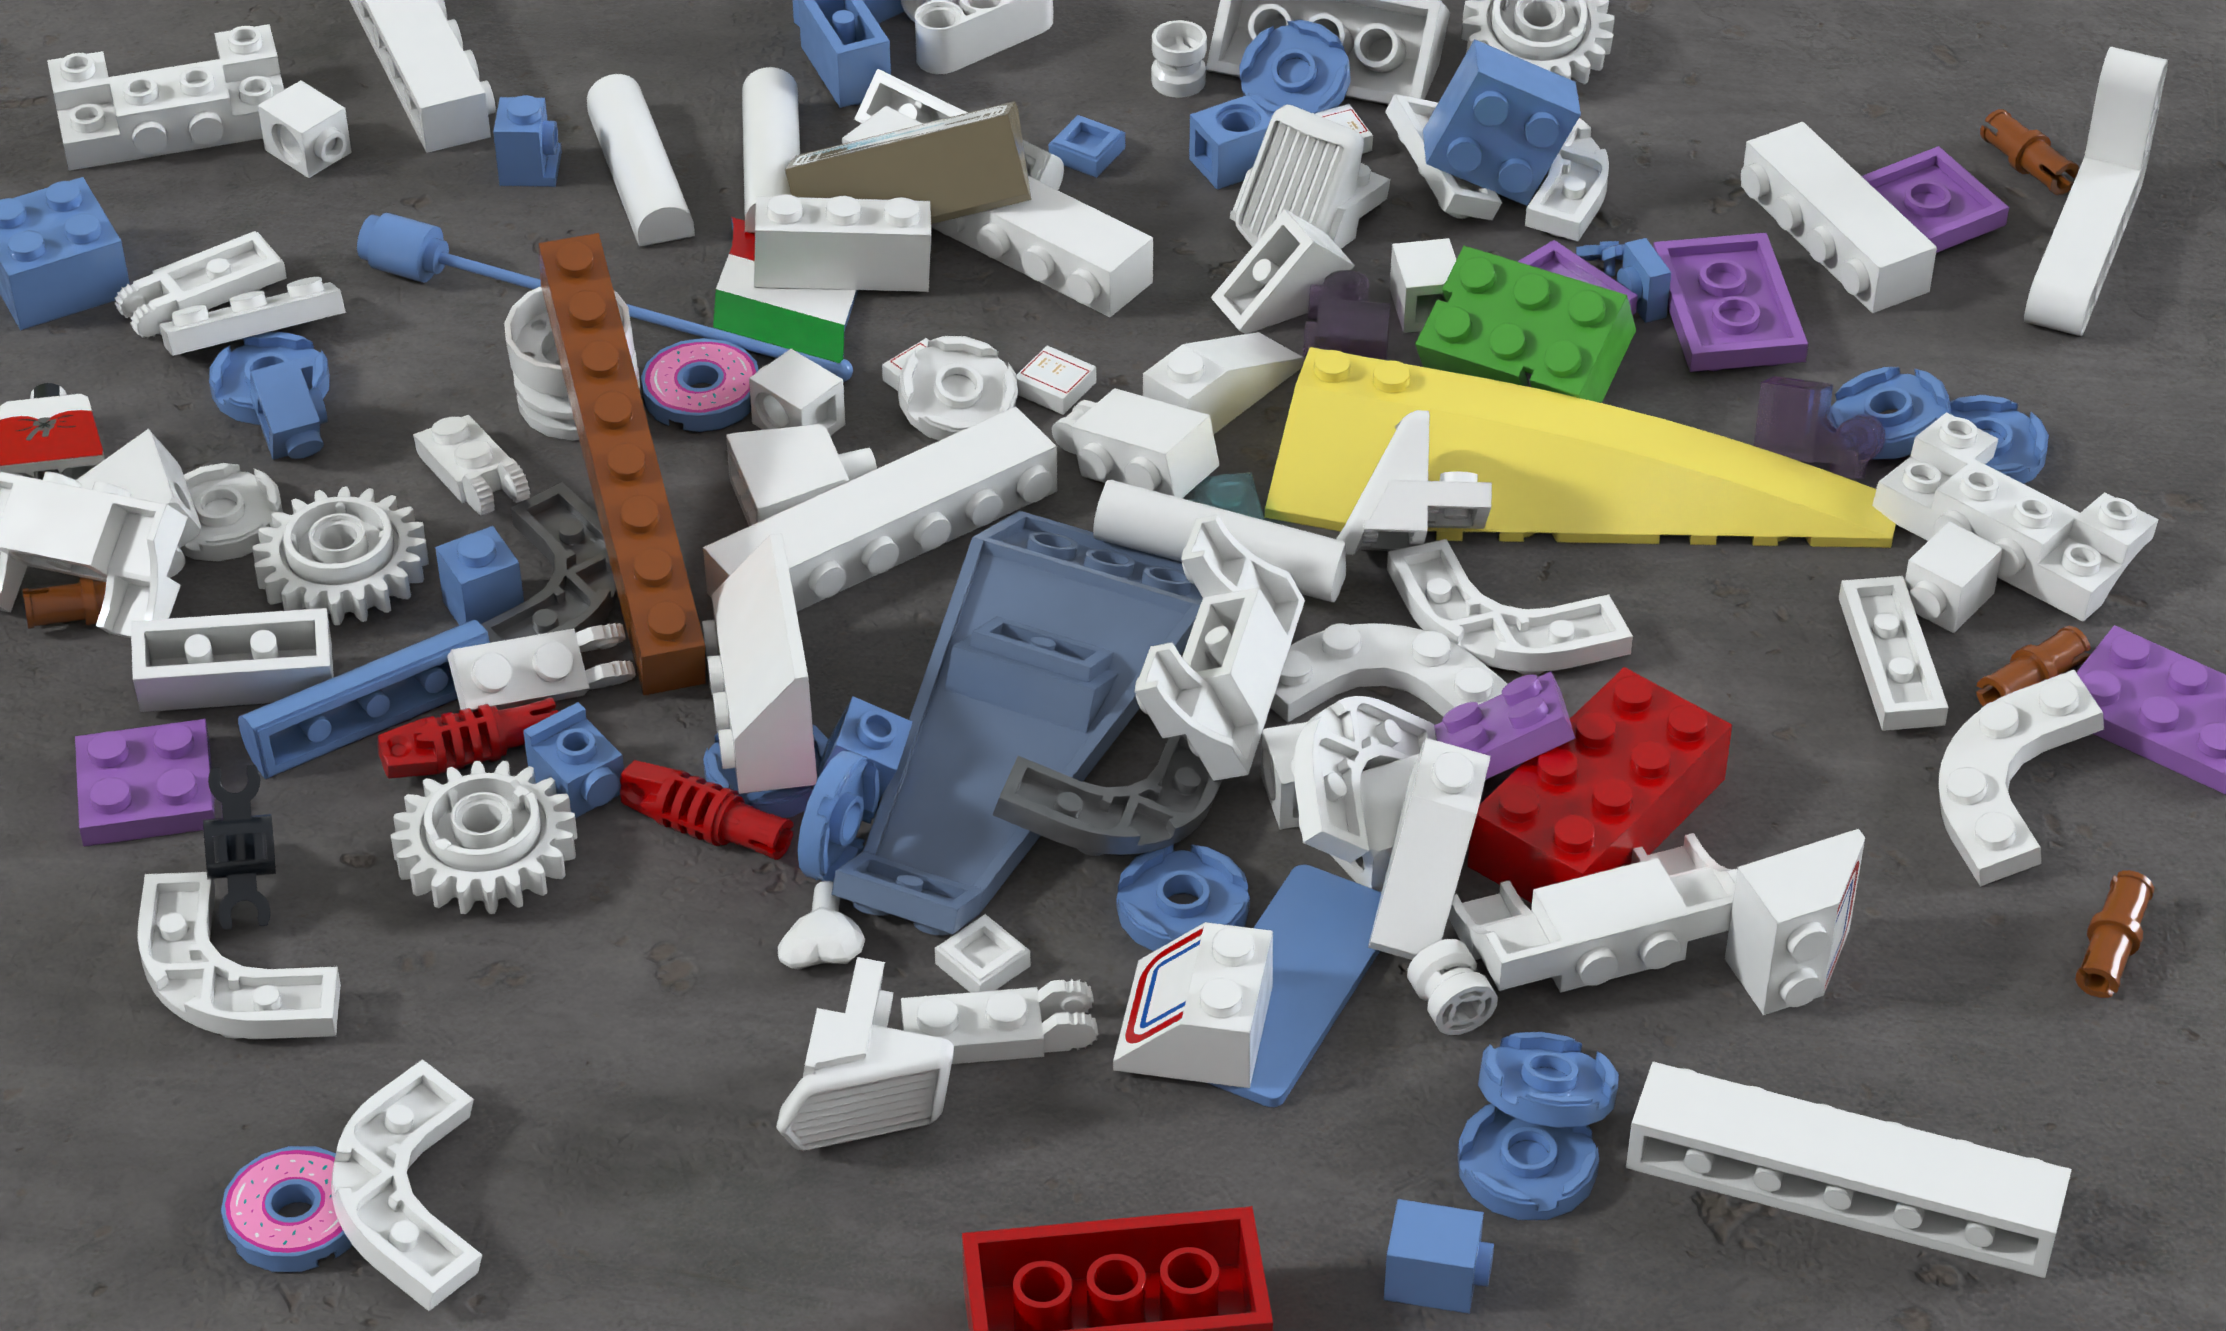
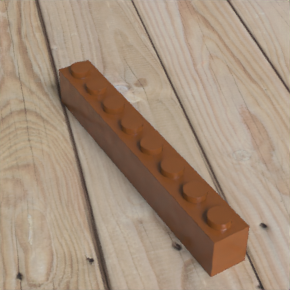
[538,233,705,696]

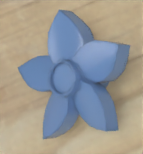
[1576,241,1625,276]

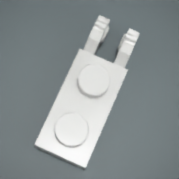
[114,231,287,339]
[413,415,530,516]
[447,623,636,712]
[901,979,1098,1064]

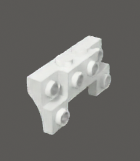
[47,24,284,171]
[1872,412,2159,622]
[0,472,188,638]
[1135,514,1305,781]
[1448,833,1737,993]

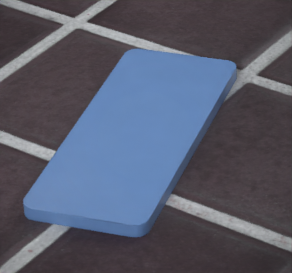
[1208,865,1382,1107]

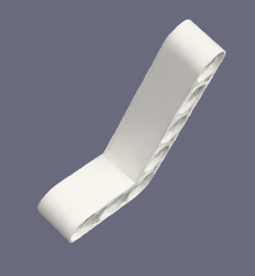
[915,0,1053,74]
[2024,47,2168,336]

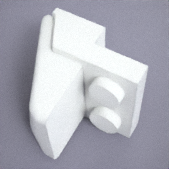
[1229,104,1391,249]
[1336,410,1492,555]
[776,957,954,1150]

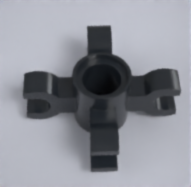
[203,765,276,929]

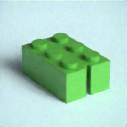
[1415,245,1636,403]

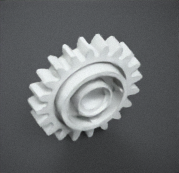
[1461,0,1615,84]
[252,487,429,625]
[391,761,578,914]

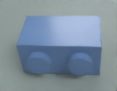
[798,0,891,108]

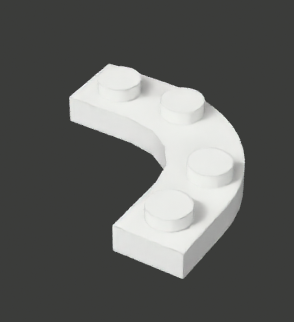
[1525,118,1609,242]
[1387,539,1633,675]
[1270,623,1508,723]
[1939,670,2104,887]
[1291,696,1436,863]
[137,872,341,1039]
[331,1059,482,1311]

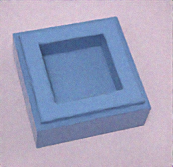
[1048,115,1125,178]

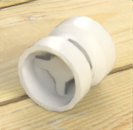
[1151,20,1207,98]
[1407,939,1498,1035]

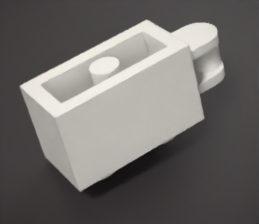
[1052,388,1219,498]

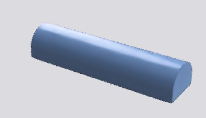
[238,620,490,779]

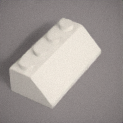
[1206,0,1450,105]
[702,533,817,794]

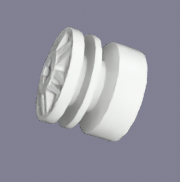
[504,286,642,441]

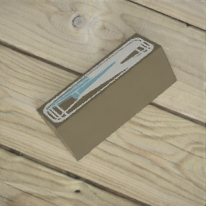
[785,101,1031,224]

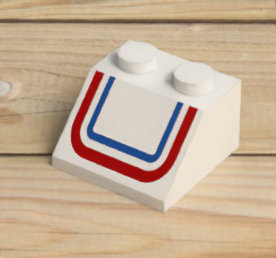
[1725,829,1865,1015]
[1113,922,1273,1088]

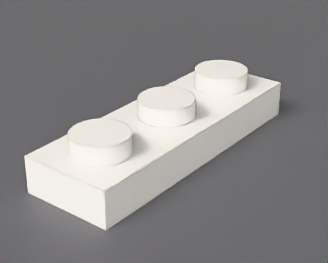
[1385,94,1502,220]
[159,277,346,356]
[1839,576,1949,731]

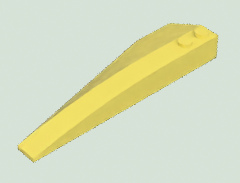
[1264,347,1896,548]

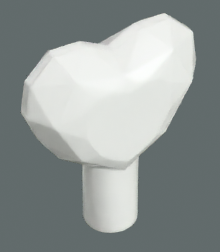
[778,881,865,970]

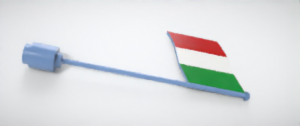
[357,213,858,382]

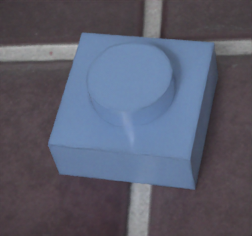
[1617,238,1671,323]

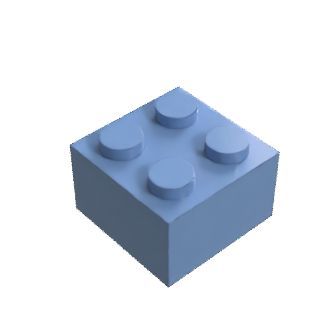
[1423,39,1581,206]
[0,177,130,330]

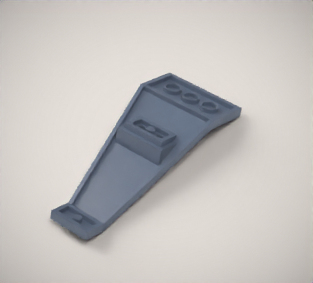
[831,511,1203,935]

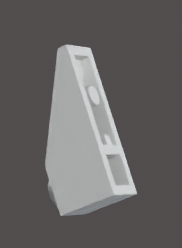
[1143,332,1304,434]
[1368,738,1491,960]

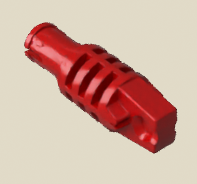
[378,698,558,779]
[620,760,794,860]

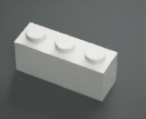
[754,194,931,292]
[131,608,333,712]

